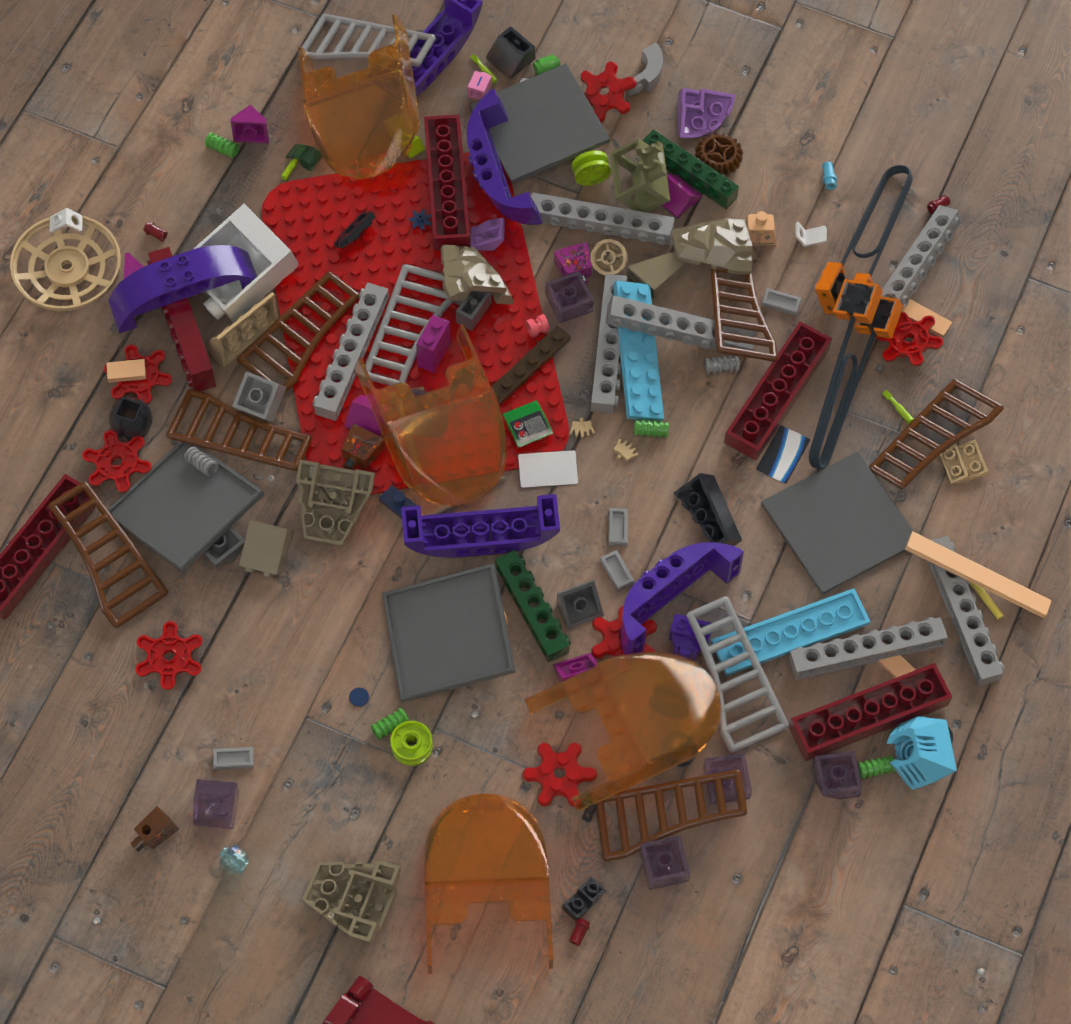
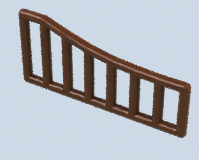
[710,264,778,362]
[236,271,360,394]
[869,379,1004,489]
[166,389,312,471]
[49,482,168,628]
[595,769,747,861]

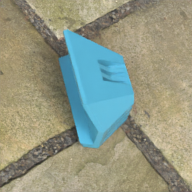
[886,716,957,790]

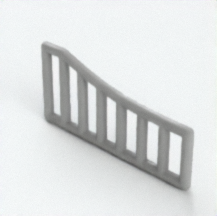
[298,14,436,67]
[362,264,453,389]
[686,596,789,753]

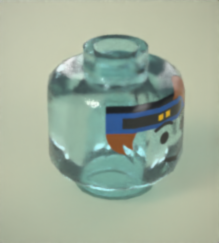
[218,845,250,875]

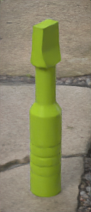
[470,53,498,84]
[281,147,306,180]
[882,390,914,424]

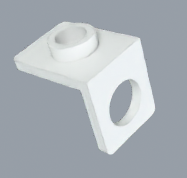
[50,208,82,233]
[796,222,827,247]

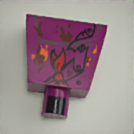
[554,242,592,287]

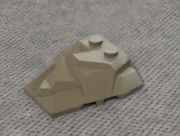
[670,218,752,275]
[441,245,514,304]
[296,460,376,546]
[302,861,401,944]

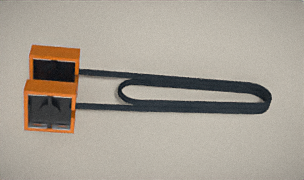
[815,165,913,315]
[809,279,903,469]

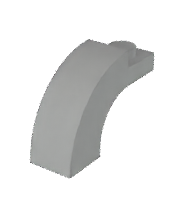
[626,42,663,96]

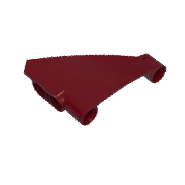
[322,976,435,1024]

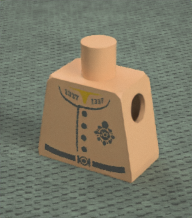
[745,211,776,245]

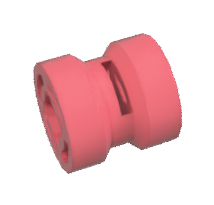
[525,314,550,338]

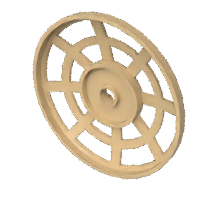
[10,216,121,311]

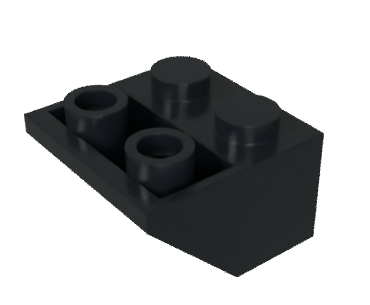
[486,26,535,79]

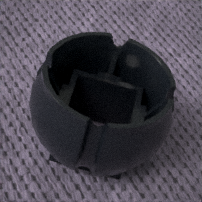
[109,397,153,441]

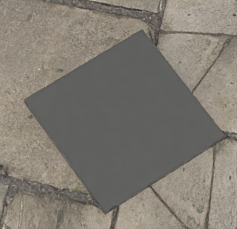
[470,64,610,184]
[108,442,264,573]
[761,452,914,595]
[382,563,516,702]

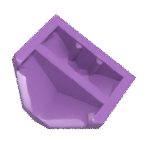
[470,218,505,251]

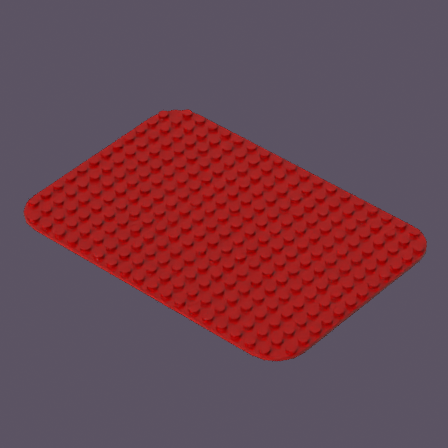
[262,152,569,495]

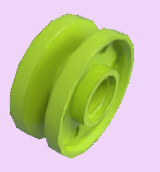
[571,151,611,186]
[390,721,433,766]

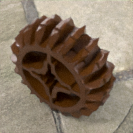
[695,132,743,176]

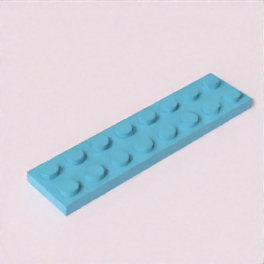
[613,281,664,422]
[711,588,871,676]

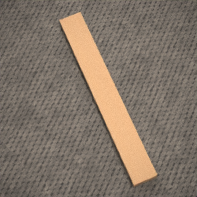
[905,531,1051,618]

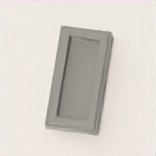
[761,288,802,316]
[608,508,628,546]
[600,550,635,592]
[213,747,254,770]

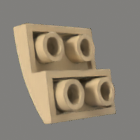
[940,439,989,485]

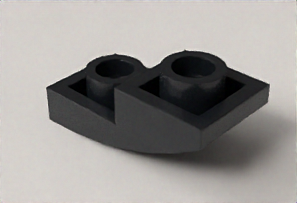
[562,876,606,921]

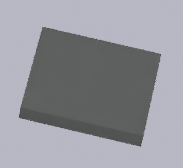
[204,526,245,567]
[556,580,604,629]

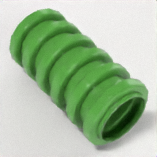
[205,132,239,158]
[634,419,669,438]
[371,708,409,740]
[857,755,896,780]

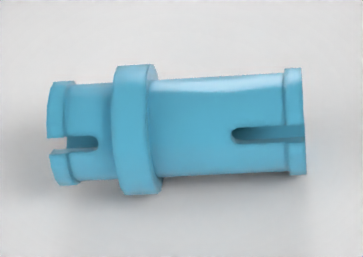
[822,162,837,190]

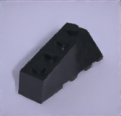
[674,473,742,546]

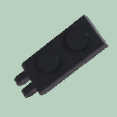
[334,211,376,248]

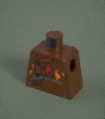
[342,423,385,470]
[130,806,179,852]

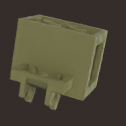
[610,138,670,213]

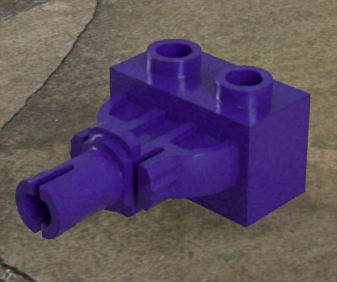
[669,614,712,678]

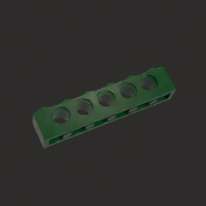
[642,129,739,210]
[495,550,571,663]

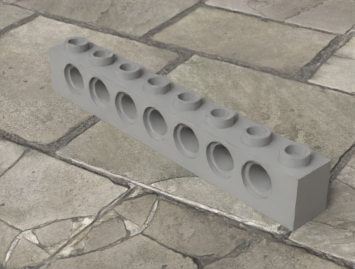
[531,192,675,245]
[882,205,962,312]
[591,274,627,414]
[312,282,389,421]
[605,295,755,358]
[928,536,1004,687]
[789,617,948,680]

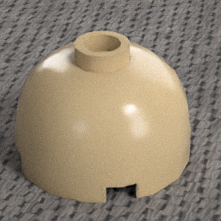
[591,239,628,275]

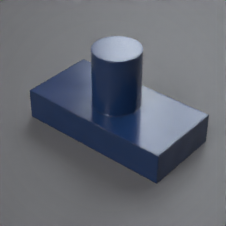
[379,485,418,519]

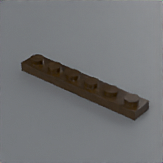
[481,325,571,411]

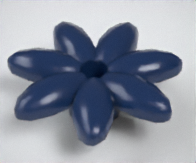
[408,210,431,230]

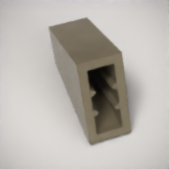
[627,252,685,299]

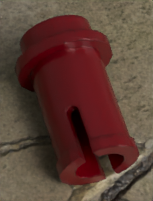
[927,195,950,214]
[143,222,168,242]
[568,918,590,946]

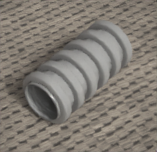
[704,355,740,374]
[184,447,218,476]

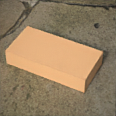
[107,359,146,383]
[878,644,916,678]

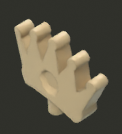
[570,418,595,439]
[614,439,638,462]

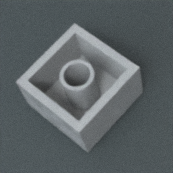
[232,371,286,422]

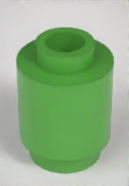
[533,54,560,75]

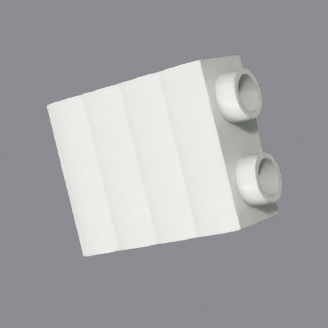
[194,204,299,323]

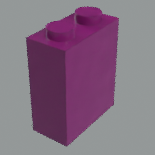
[416,315,451,373]

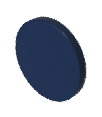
[349,688,369,707]

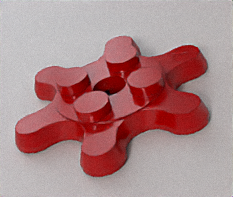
[580,61,637,123]
[875,311,943,367]
[104,344,172,404]
[82,430,151,493]
[591,605,657,674]
[135,621,203,690]
[522,743,597,807]

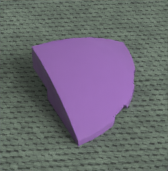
[677,88,735,139]

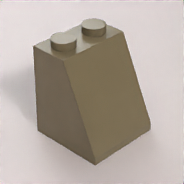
[239,520,294,578]

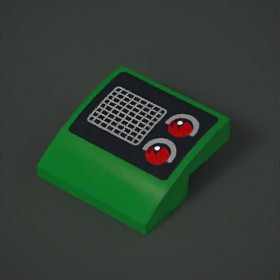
[502,400,553,448]

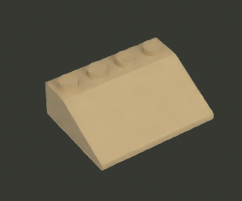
[207,292,278,367]

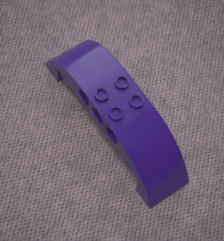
[368,0,483,101]
[466,89,543,225]
[108,245,257,333]
[401,494,560,558]
[621,542,744,662]

